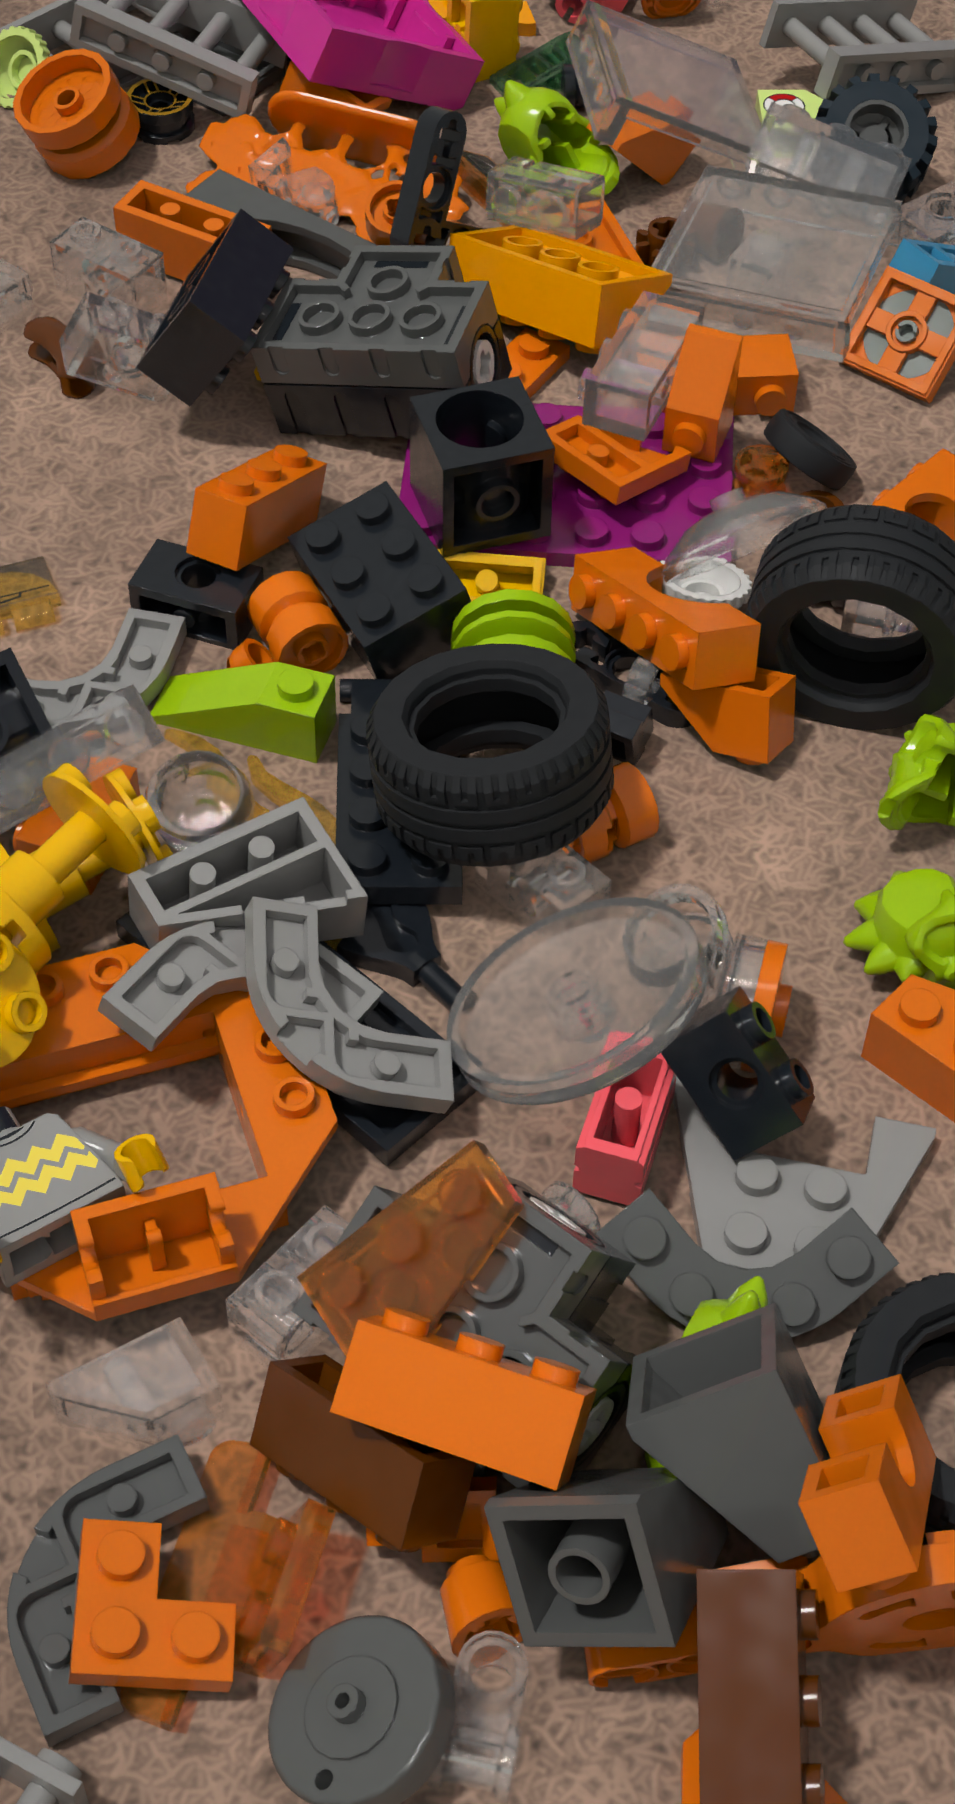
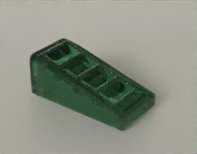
[490,31,594,97]

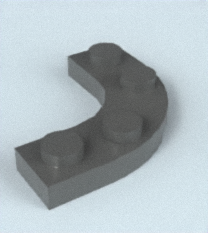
[595,1188,899,1337]
[7,1434,210,1748]

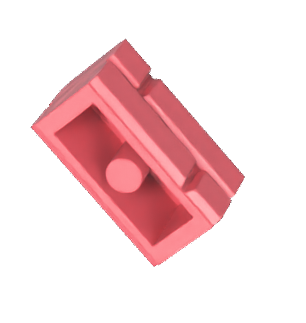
[572,1037,676,1205]

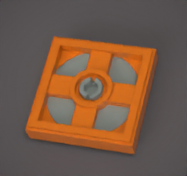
[836,265,955,404]

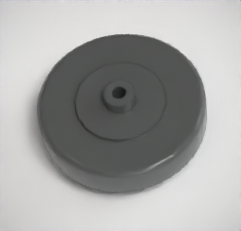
[268,1615,456,1804]

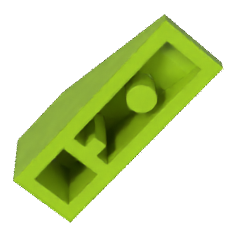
[148,662,337,763]

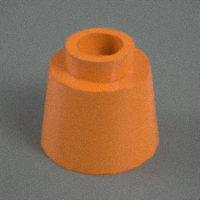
[440,1554,523,1661]

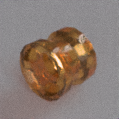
[732,444,790,511]

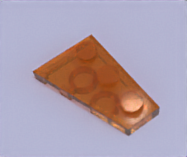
[297,1140,525,1357]

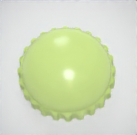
[0,26,50,109]

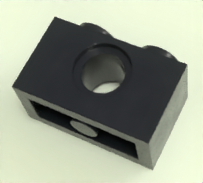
[128,539,264,650]
[658,986,815,1161]

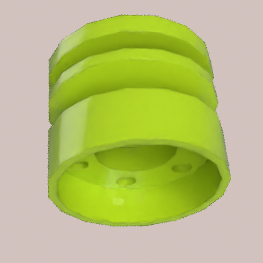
[451,589,576,663]

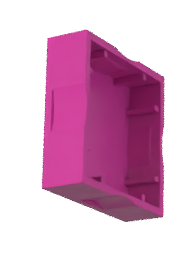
[241,0,485,110]

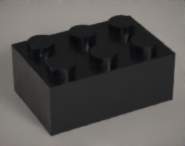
[136,209,294,407]
[287,481,471,680]

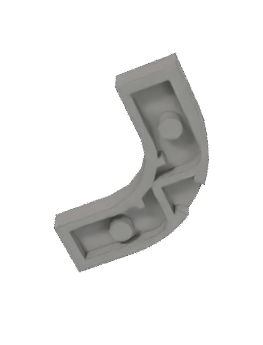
[27,608,187,741]
[245,896,454,1114]
[98,921,384,1052]

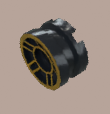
[127,79,195,145]

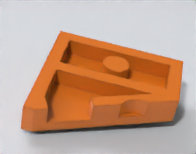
[546,415,692,505]

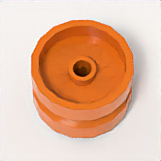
[13,48,141,179]

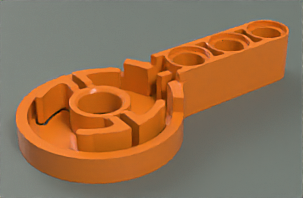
[584,1530,955,1688]

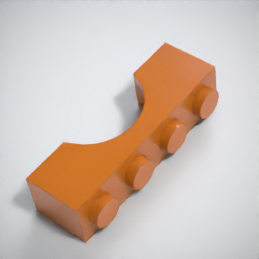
[569,547,761,691]

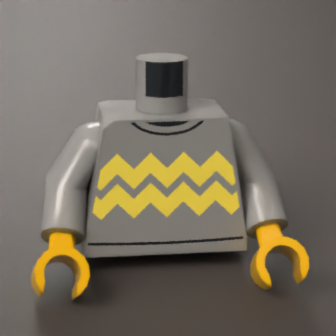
[0,1106,170,1288]

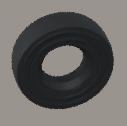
[764,409,857,490]

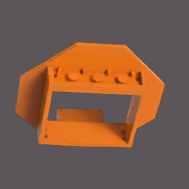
[0,943,338,1321]

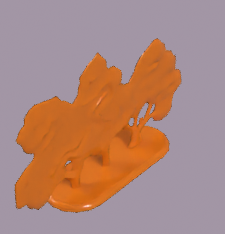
[185,90,469,240]

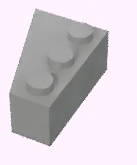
[128,797,368,949]

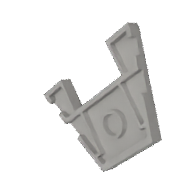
[673,1076,936,1269]

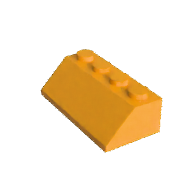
[449,224,673,354]

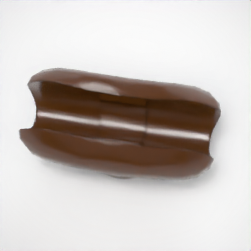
[23,316,105,399]

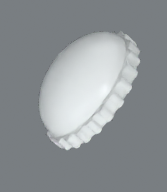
[660,554,752,609]

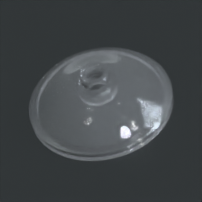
[662,488,827,584]

